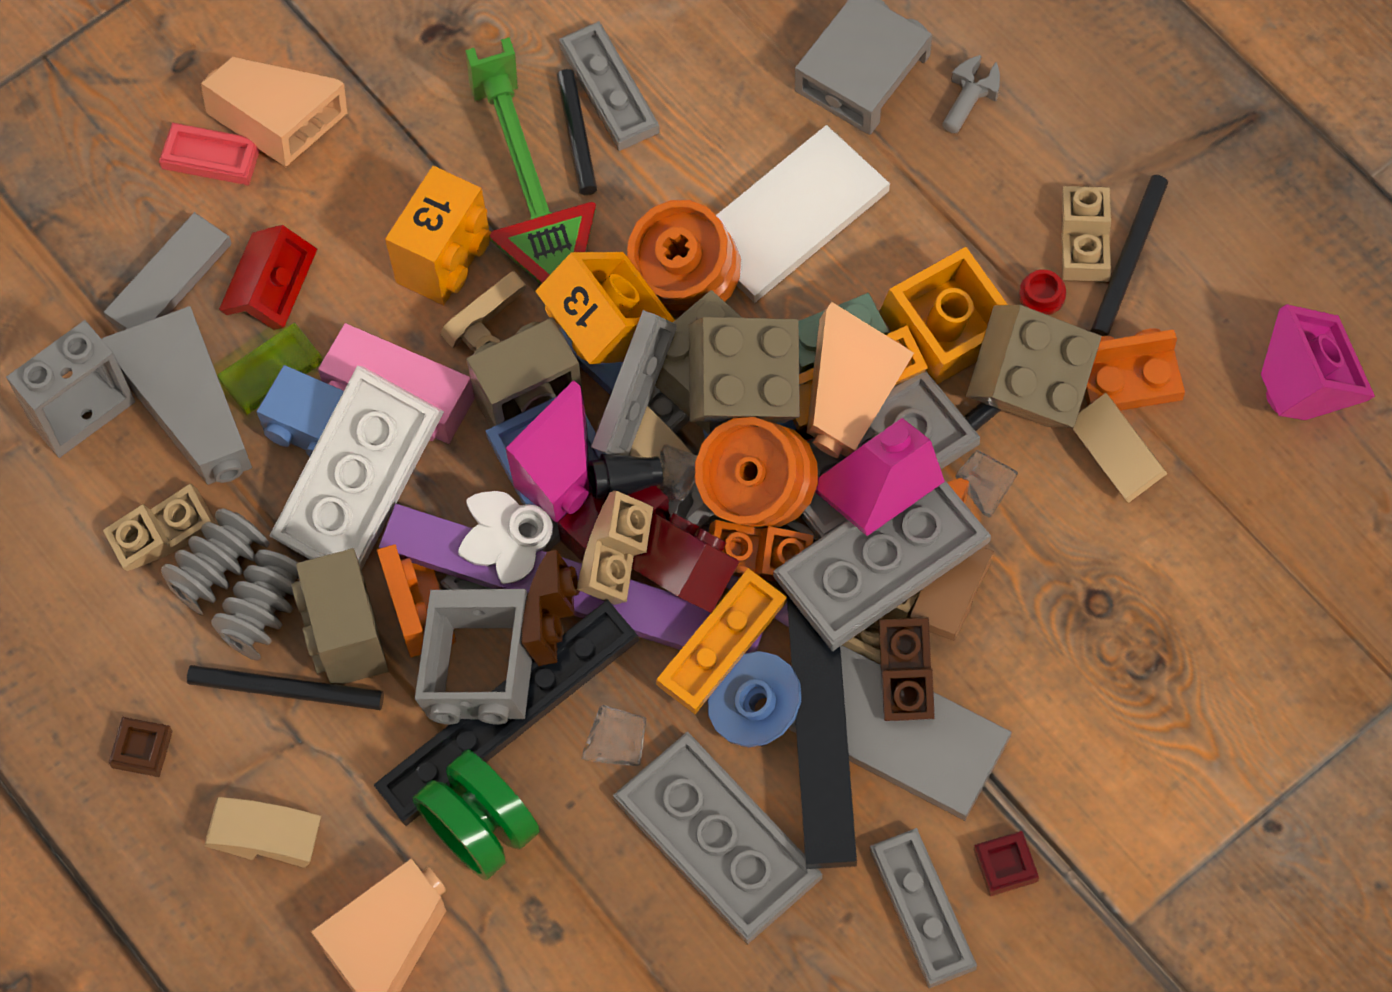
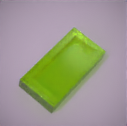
[218,322,323,415]

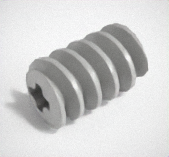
[161,508,270,615]
[211,550,300,660]

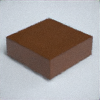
[109,717,173,777]

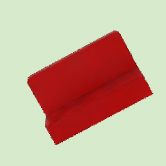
[219,225,318,330]

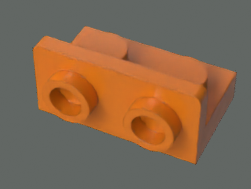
[1085,328,1185,411]
[377,544,456,658]

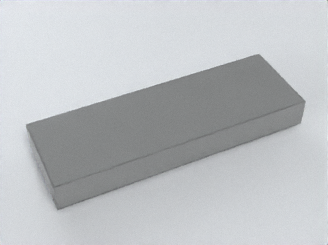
[559,21,660,151]
[104,212,232,330]
[591,310,677,456]
[870,828,977,988]

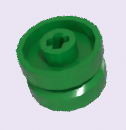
[412,750,540,880]

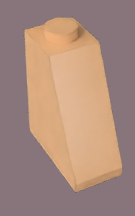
[201,57,348,167]
[807,302,914,458]
[311,858,446,992]

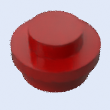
[1019,269,1066,315]

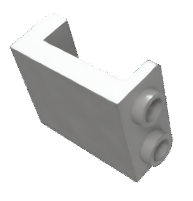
[795,0,932,135]

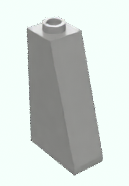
[101,306,252,485]

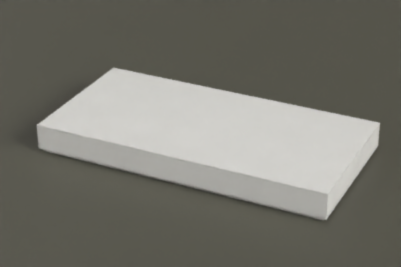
[716,125,890,303]
[269,365,444,570]

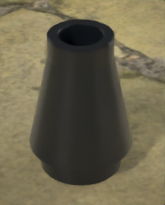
[588,454,663,500]

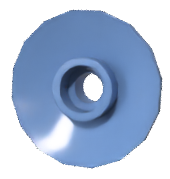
[708,651,801,748]

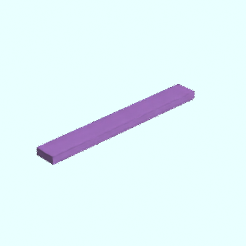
[379,503,763,654]

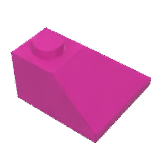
[1261,304,1375,420]
[505,380,590,523]
[815,418,945,536]

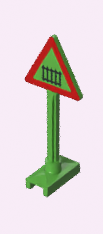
[465,37,596,284]

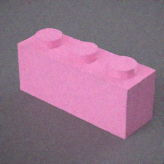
[318,323,475,444]

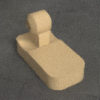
[440,271,526,351]

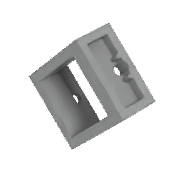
[6,320,135,458]
[415,589,532,724]

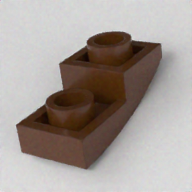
[522,550,580,666]
[878,617,935,721]

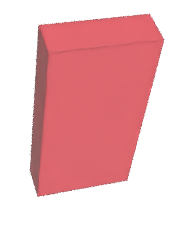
[159,123,260,185]

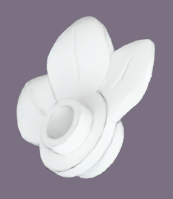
[458,491,553,584]

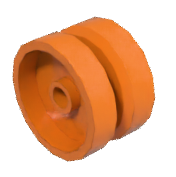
[627,200,741,317]
[695,417,818,528]

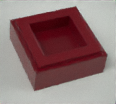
[973,831,1039,896]

